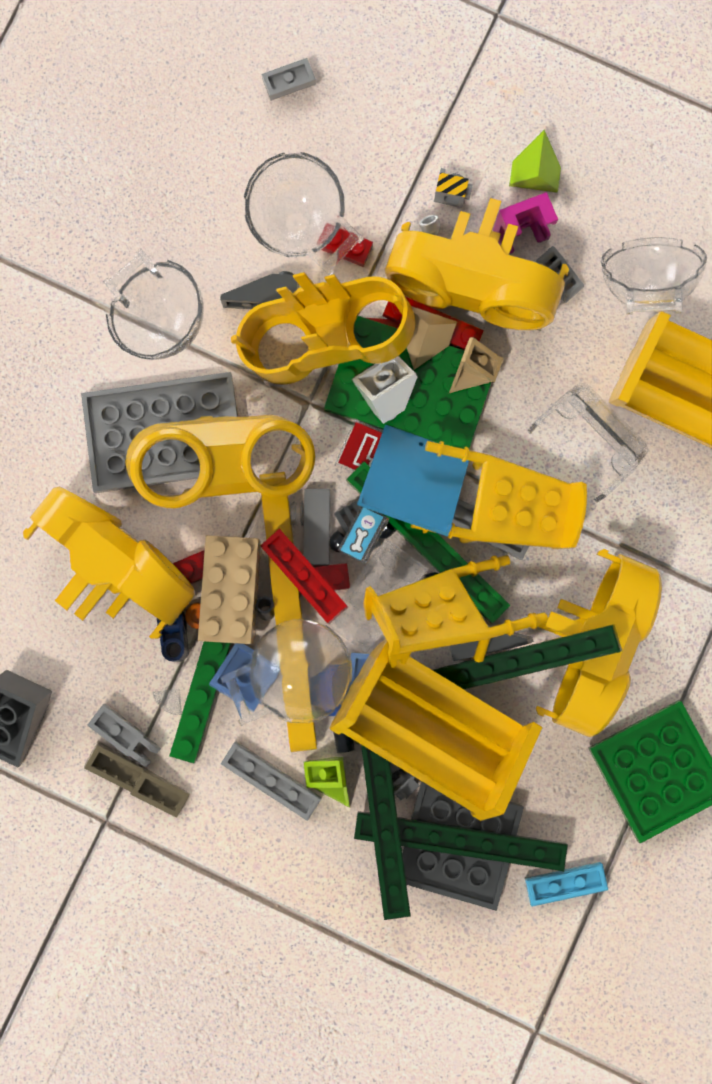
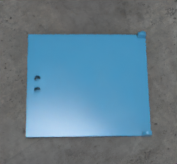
[357,425,469,537]

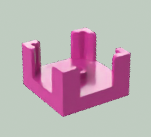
[493,192,558,254]

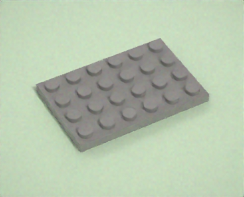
[81,372,238,493]

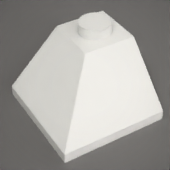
[352,356,417,424]

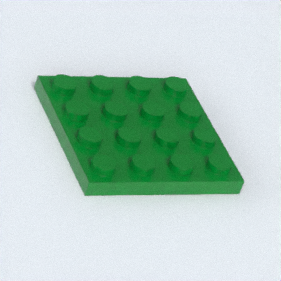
[588,700,712,844]

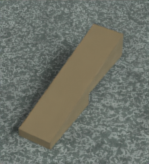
[84,741,190,818]

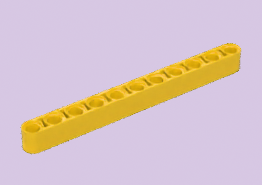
[259,472,317,753]

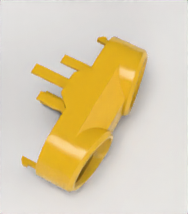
[385,198,569,330]
[231,272,415,385]
[125,415,315,508]
[23,486,195,639]
[533,549,662,737]

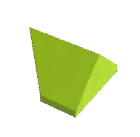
[509,130,561,193]
[303,756,350,808]

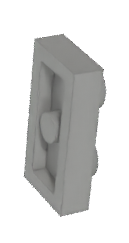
[262,58,316,101]

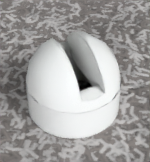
[419,215,441,234]

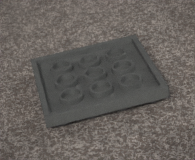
[402,781,524,911]

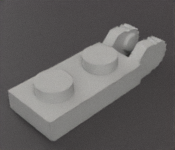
[87,704,161,767]

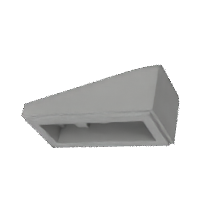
[535,246,584,303]

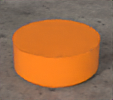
[185,603,201,629]

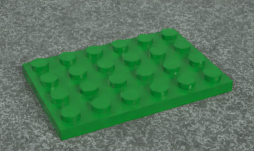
[324,316,491,449]

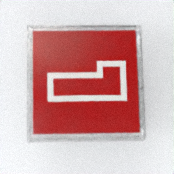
[335,419,383,473]

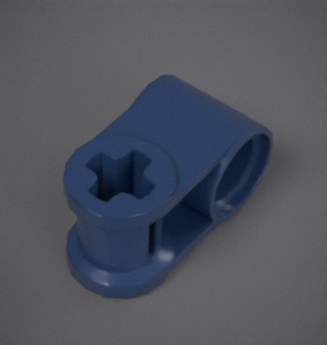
[157,611,189,662]

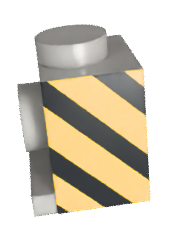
[434,168,473,208]

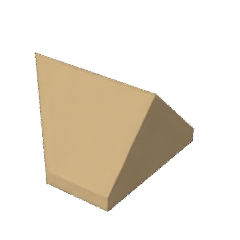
[407,306,457,370]
[449,337,503,393]

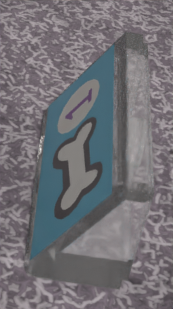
[338,507,389,564]

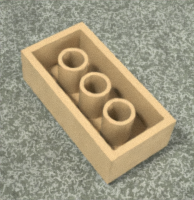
[198,535,261,644]

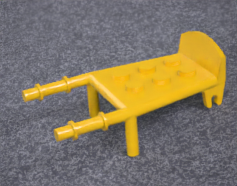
[411,441,587,549]
[363,555,548,668]

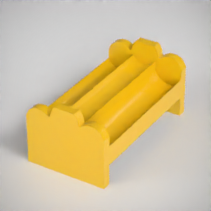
[609,311,712,449]
[330,638,543,821]

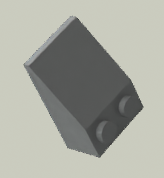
[0,670,52,767]

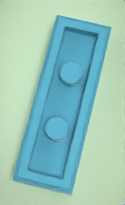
[525,862,608,907]

